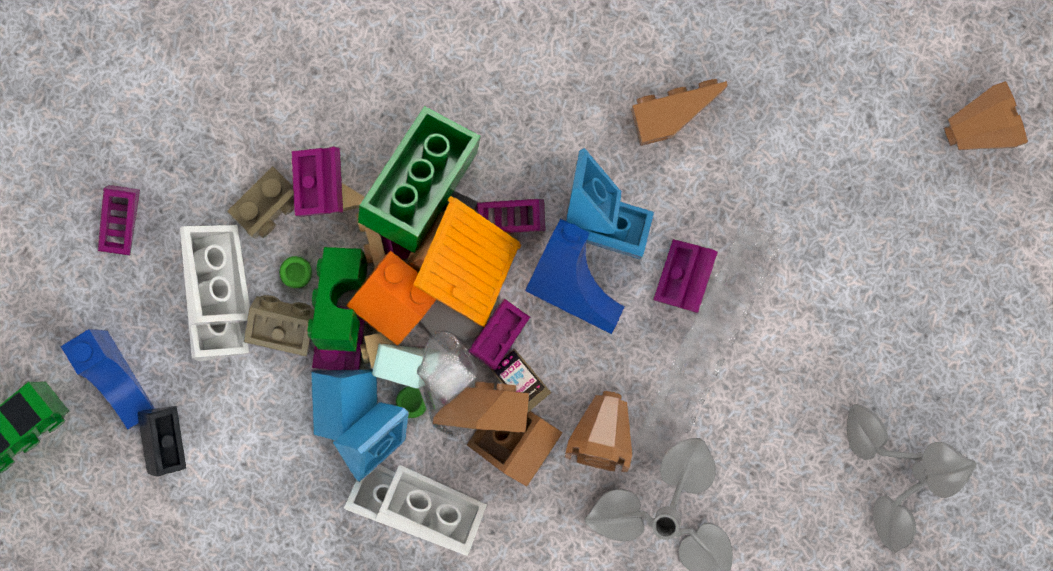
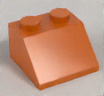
[346,251,437,346]

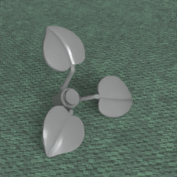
[847,404,977,553]
[585,438,733,571]

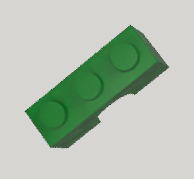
[307,247,368,351]

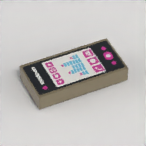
[490,348,552,413]

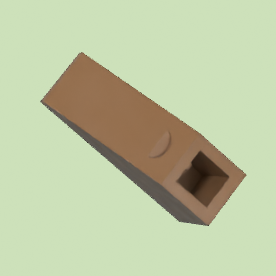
[631,79,728,146]

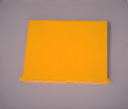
[413,196,521,327]

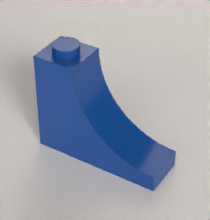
[525,218,625,334]
[60,329,155,429]

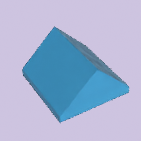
[566,148,622,235]
[583,202,654,259]
[311,369,378,440]
[333,402,409,482]

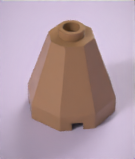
[944,81,1028,150]
[565,391,632,472]

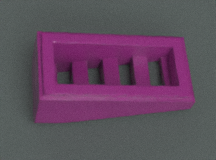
[98,185,140,256]
[477,199,546,233]

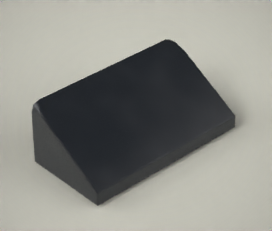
[138,406,187,477]

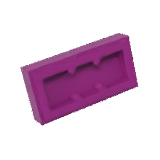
[467,299,531,370]

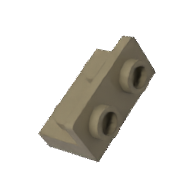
[227,166,294,239]
[244,295,315,357]

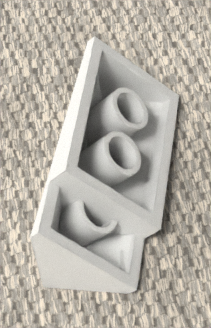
[180,225,250,362]
[344,465,487,556]

